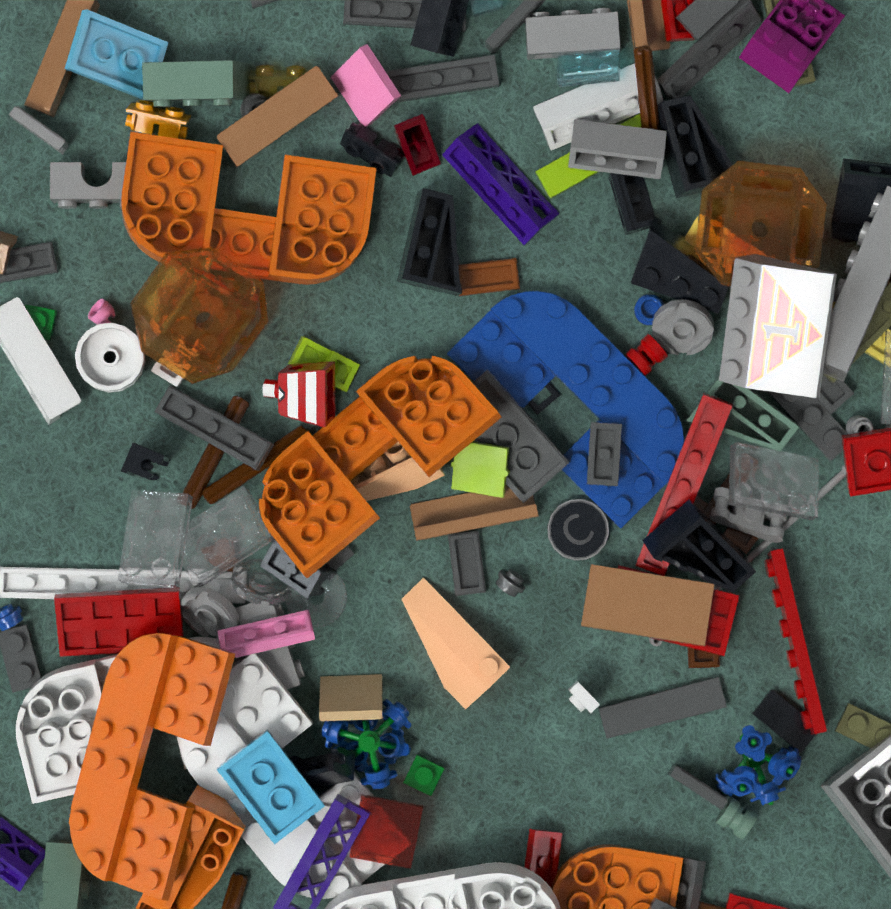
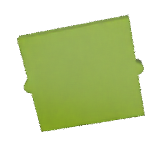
[450,441,510,498]

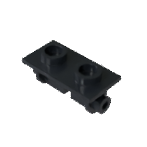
[340,122,405,177]

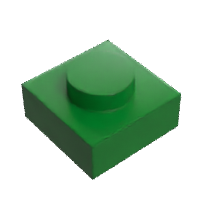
[25,304,57,341]
[403,755,444,796]

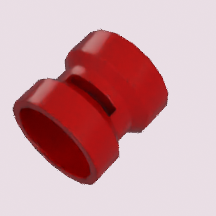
[625,334,668,376]

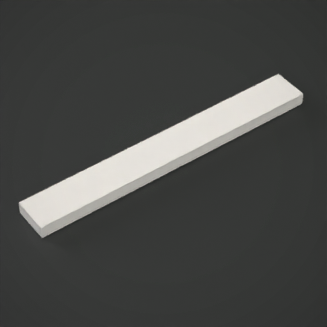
[0,567,246,603]

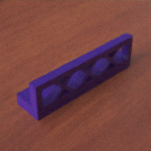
[442,123,559,245]
[273,794,371,909]
[0,817,45,892]

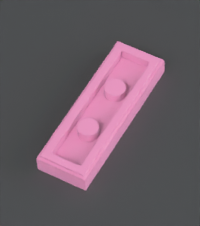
[217,610,315,658]

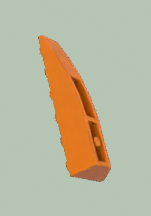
[136,785,246,909]

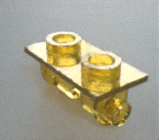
[248,65,308,97]

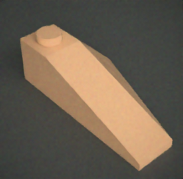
[350,442,444,501]
[402,577,510,709]

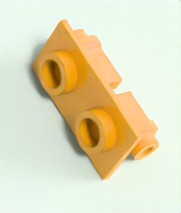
[125,100,191,139]

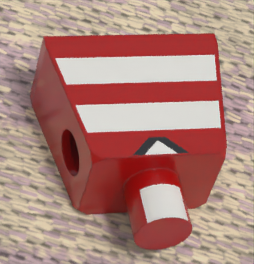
[263,361,335,427]

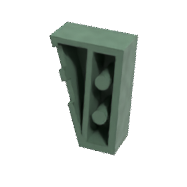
[142,60,249,107]
[686,375,799,452]
[39,839,90,909]

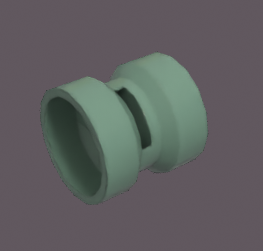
[715,797,758,840]

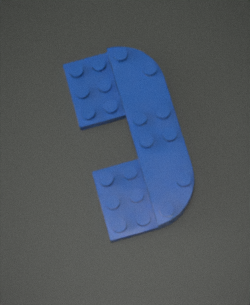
[447,291,684,529]

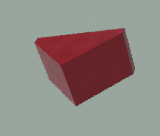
[394,114,441,176]

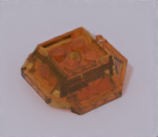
[694,161,827,287]
[130,247,268,384]

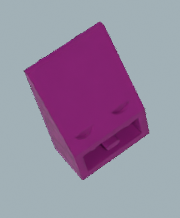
[739,0,845,93]

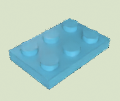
[64,9,169,99]
[217,729,325,845]

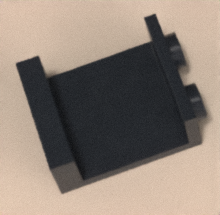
[831,158,891,242]

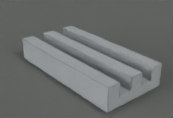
[9,106,69,155]

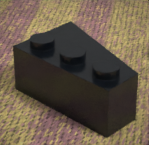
[658,95,743,198]
[397,188,462,296]
[631,215,732,314]
[642,500,756,592]

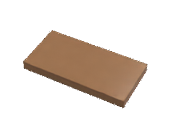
[581,564,714,647]

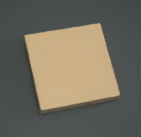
[319,674,383,721]

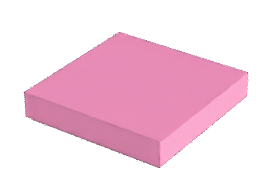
[331,44,401,127]

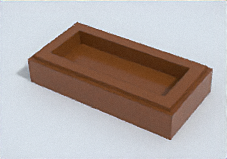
[458,258,520,297]

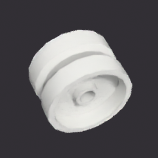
[75,323,146,393]

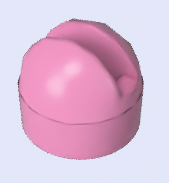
[88,299,115,325]

